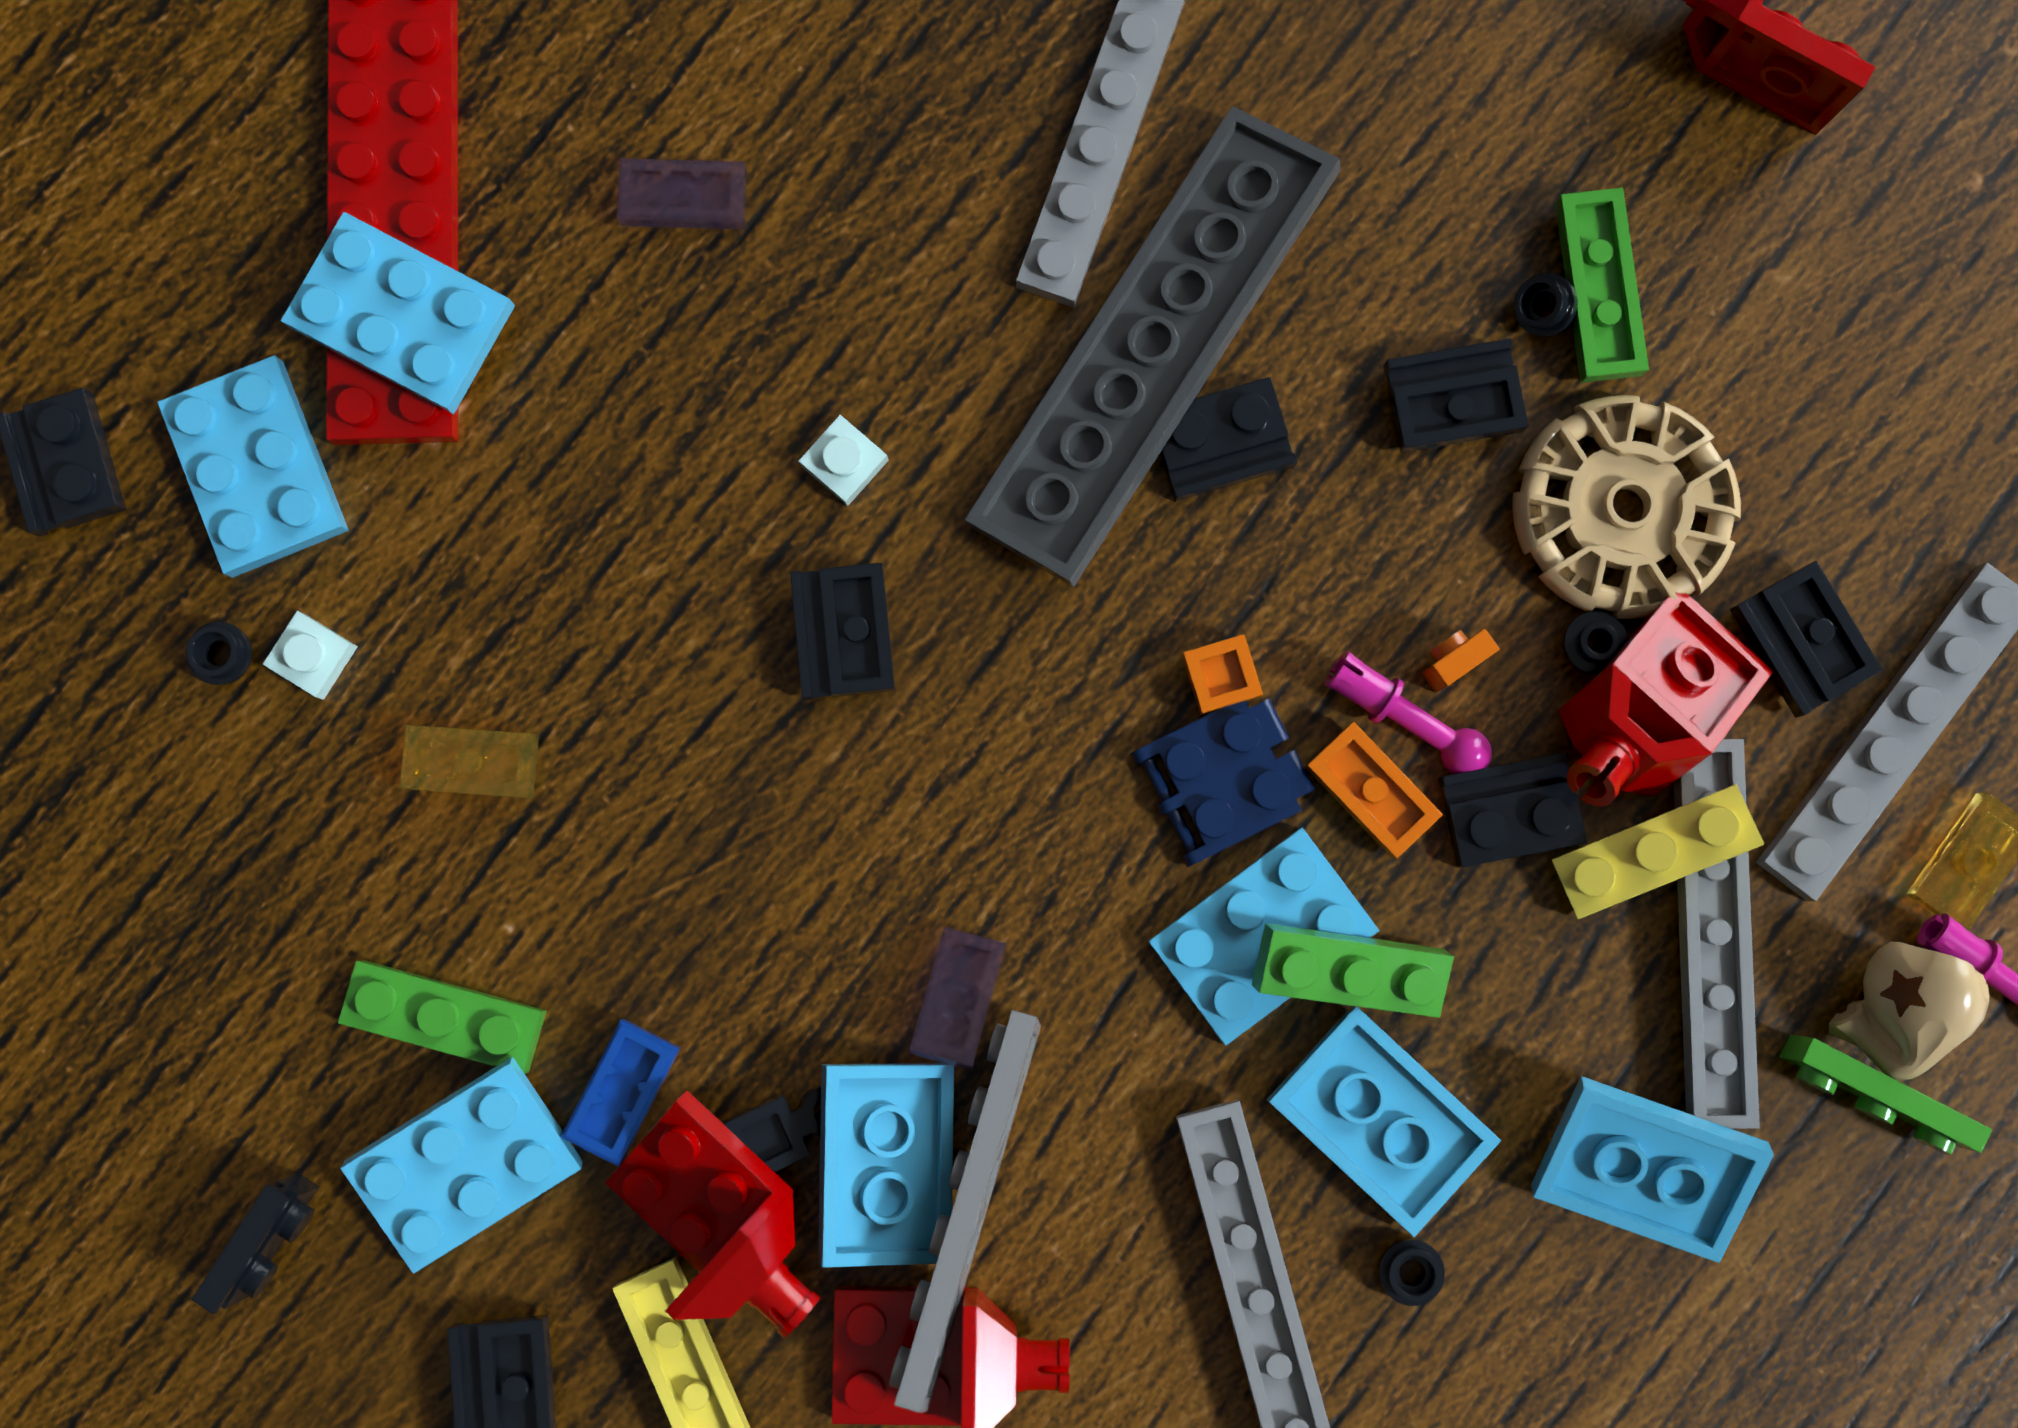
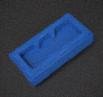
[561,1019,681,1166]

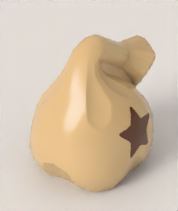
[1828,941,1989,1080]

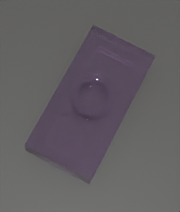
[617,159,747,229]
[909,927,1006,1071]

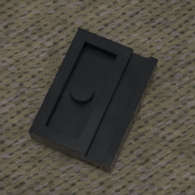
[1383,338,1529,453]
[1160,377,1297,502]
[0,387,126,537]
[1730,560,1883,718]
[790,563,896,700]
[1438,752,1587,868]
[191,1173,320,1314]
[448,1314,556,1428]

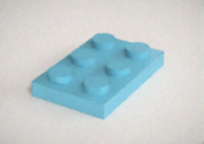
[281,212,515,415]
[157,355,349,578]
[1147,827,1380,1046]
[1266,1006,1501,1237]
[340,1056,583,1274]
[818,1063,954,1267]
[1531,1076,1774,1263]

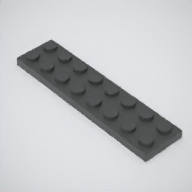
[965,106,1341,587]

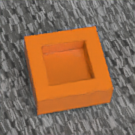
[1421,629,1500,693]
[1181,634,1263,715]

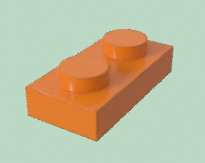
[1305,722,1443,859]

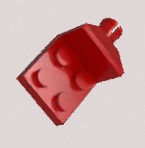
[1682,0,1876,135]
[1558,592,1774,807]
[605,1090,821,1339]
[832,1286,1070,1428]

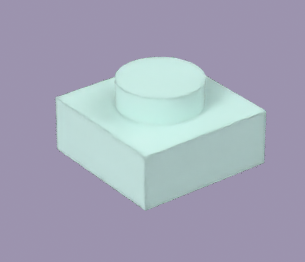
[799,415,889,507]
[263,611,358,700]

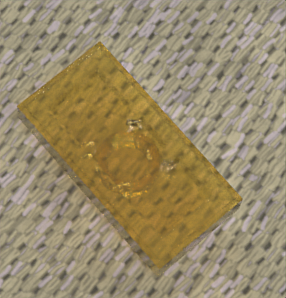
[1906,791,2018,930]

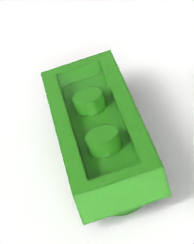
[1555,187,1649,383]
[1252,923,1454,1018]
[338,960,547,1074]
[1779,1034,1993,1155]

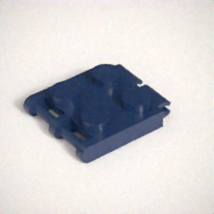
[1130,699,1315,867]

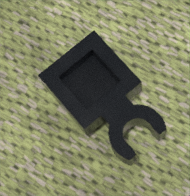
[722,1085,821,1172]

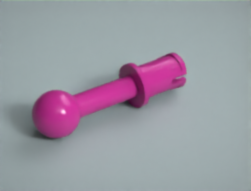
[1324,651,1492,775]
[1917,913,2018,1006]

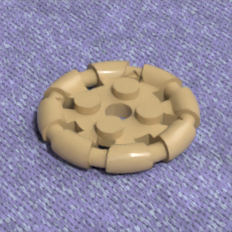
[1512,395,1741,620]

